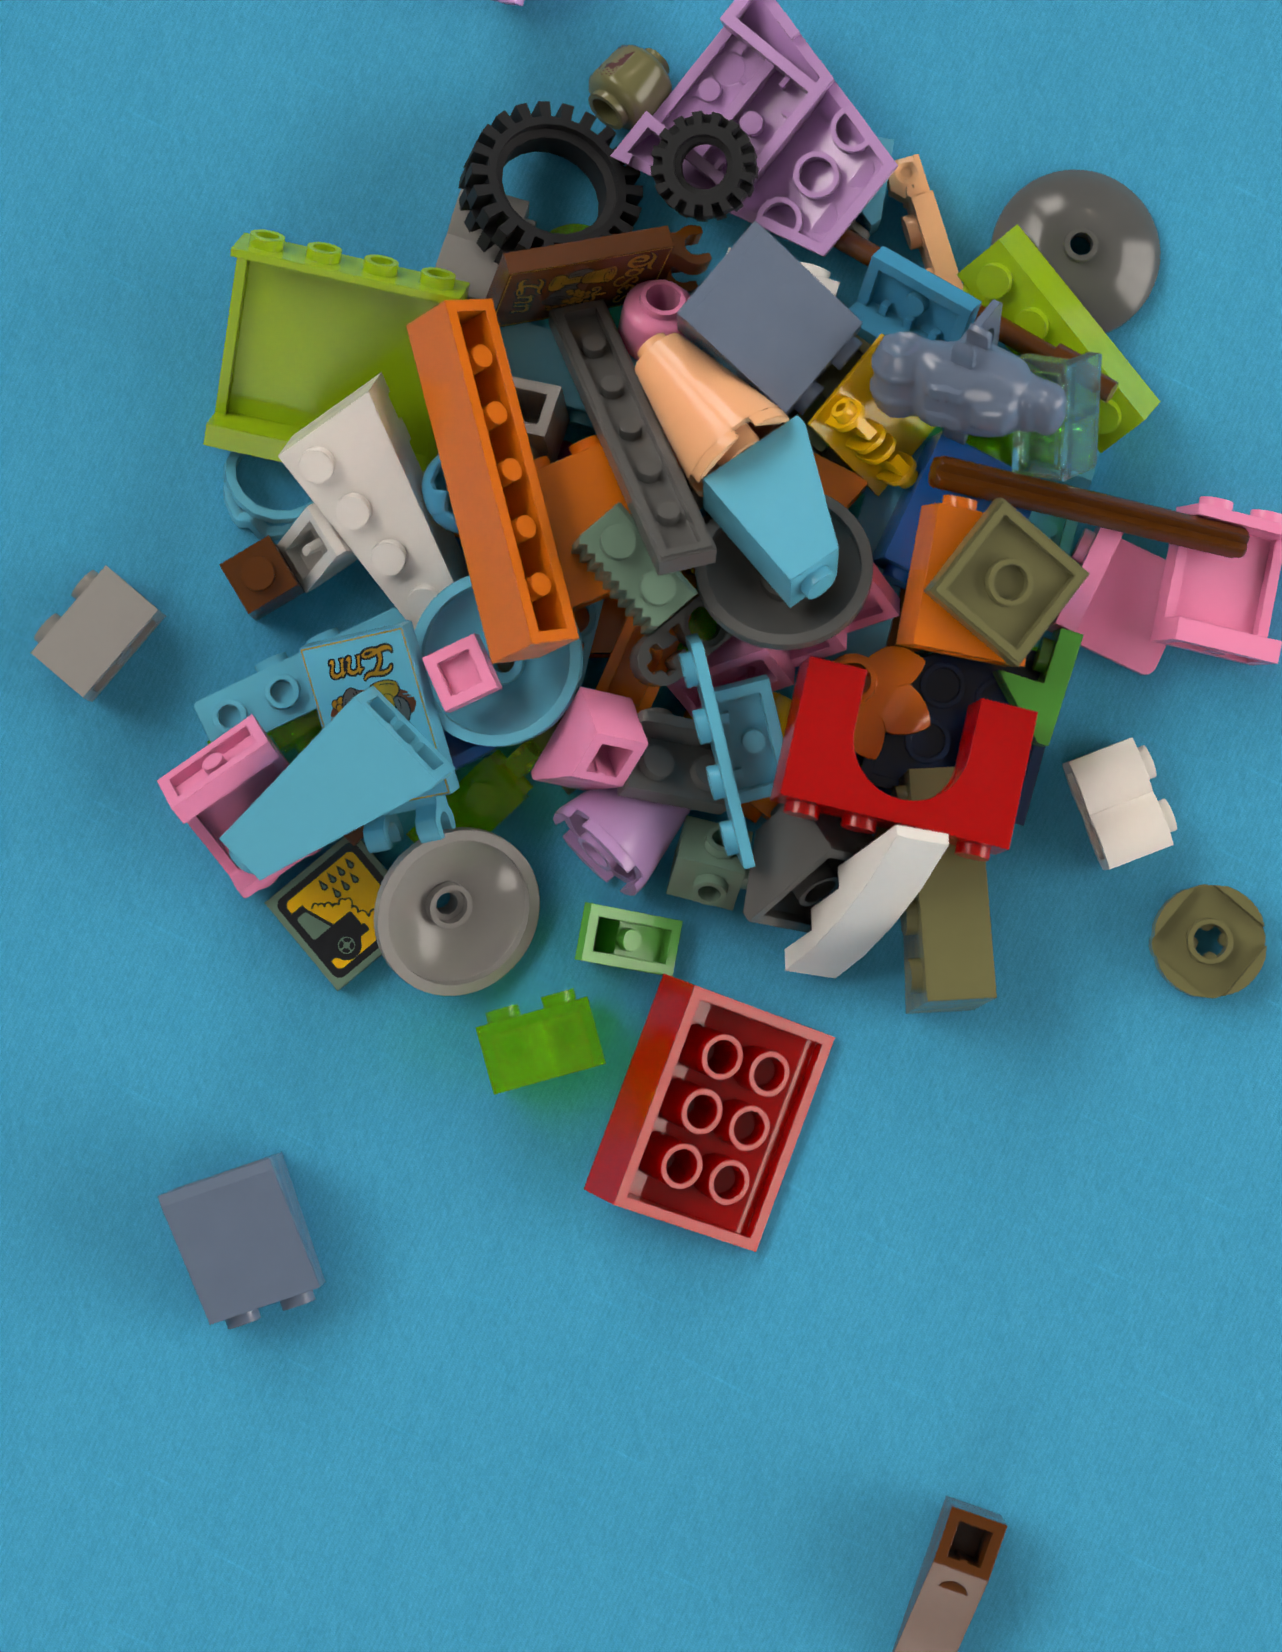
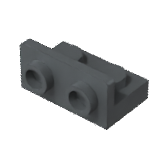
[618,708,726,815]

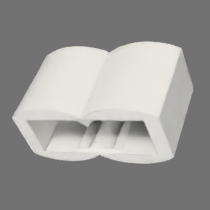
[1062,738,1177,870]

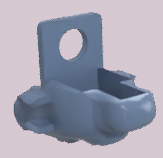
[870,299,1067,445]

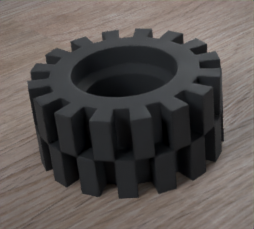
[650,111,759,222]

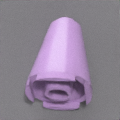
[553,788,691,896]

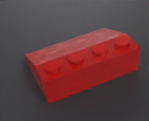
[584,973,835,1252]

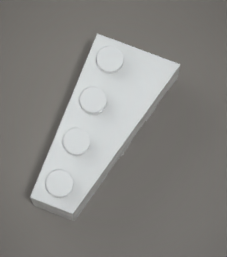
[278,372,469,631]

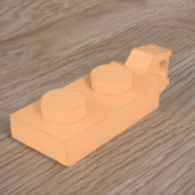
[887,154,963,290]

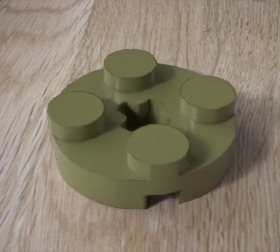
[1148,884,1267,998]

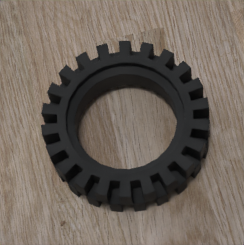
[458,101,643,265]

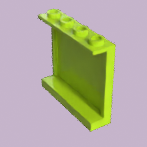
[203,229,470,472]

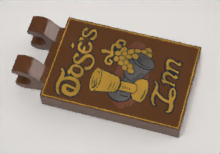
[486,225,712,327]

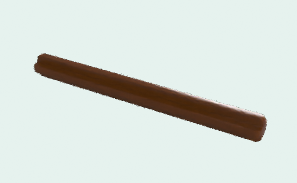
[928,455,1250,558]

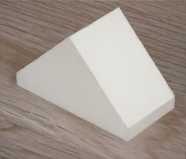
[277,503,358,593]

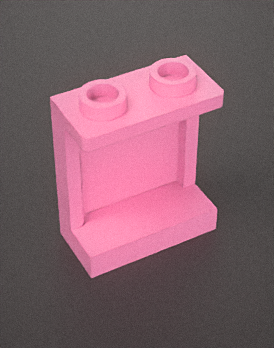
[1150,496,1282,665]
[157,714,323,898]

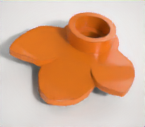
[834,646,931,760]

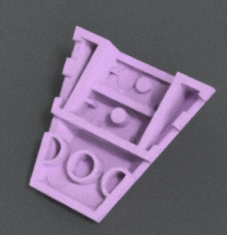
[610,0,898,257]

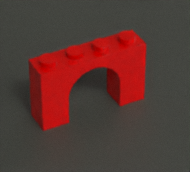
[770,656,1038,861]

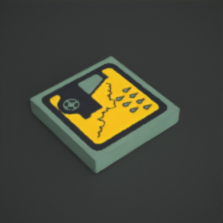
[265,837,388,991]

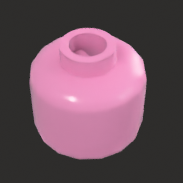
[618,280,691,361]

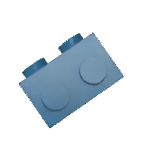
[848,246,982,345]

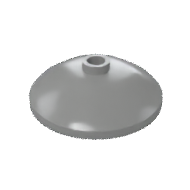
[374,827,540,996]

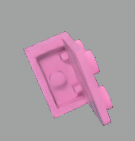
[1047,527,1167,675]

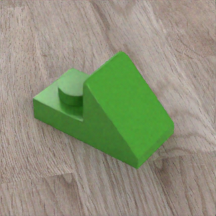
[993,628,1083,747]
[575,902,683,977]

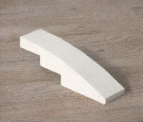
[784,825,949,979]

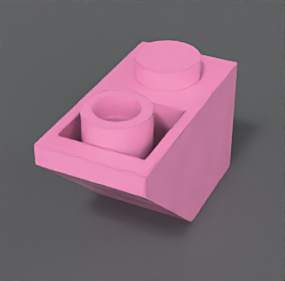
[531,687,649,791]

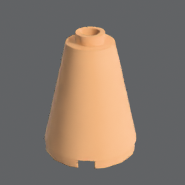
[635,333,789,497]

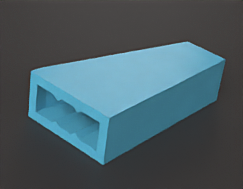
[219,685,455,880]

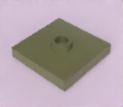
[924,497,1090,667]

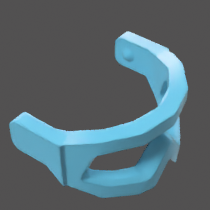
[223,451,314,540]

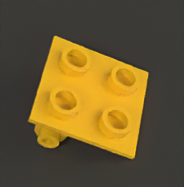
[807,334,935,496]

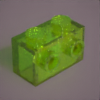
[475,988,606,1095]

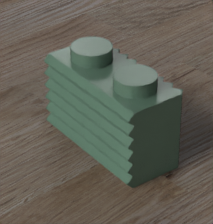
[571,502,698,635]

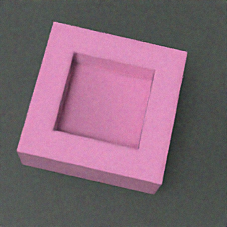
[422,633,503,713]

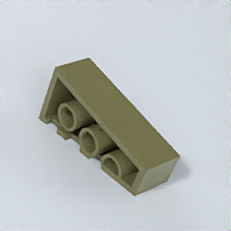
[891,767,997,1014]

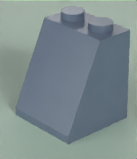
[677,221,863,416]
[158,1152,325,1329]

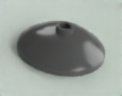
[990,170,1160,333]
[695,494,873,650]

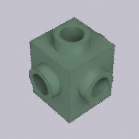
[666,815,753,911]

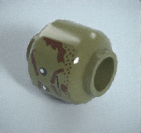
[588,45,672,130]

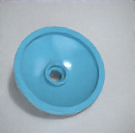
[415,575,583,747]

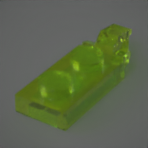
[406,739,543,843]

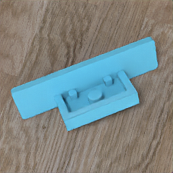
[194,607,409,742]
[679,633,783,870]

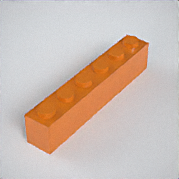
[406,298,579,664]

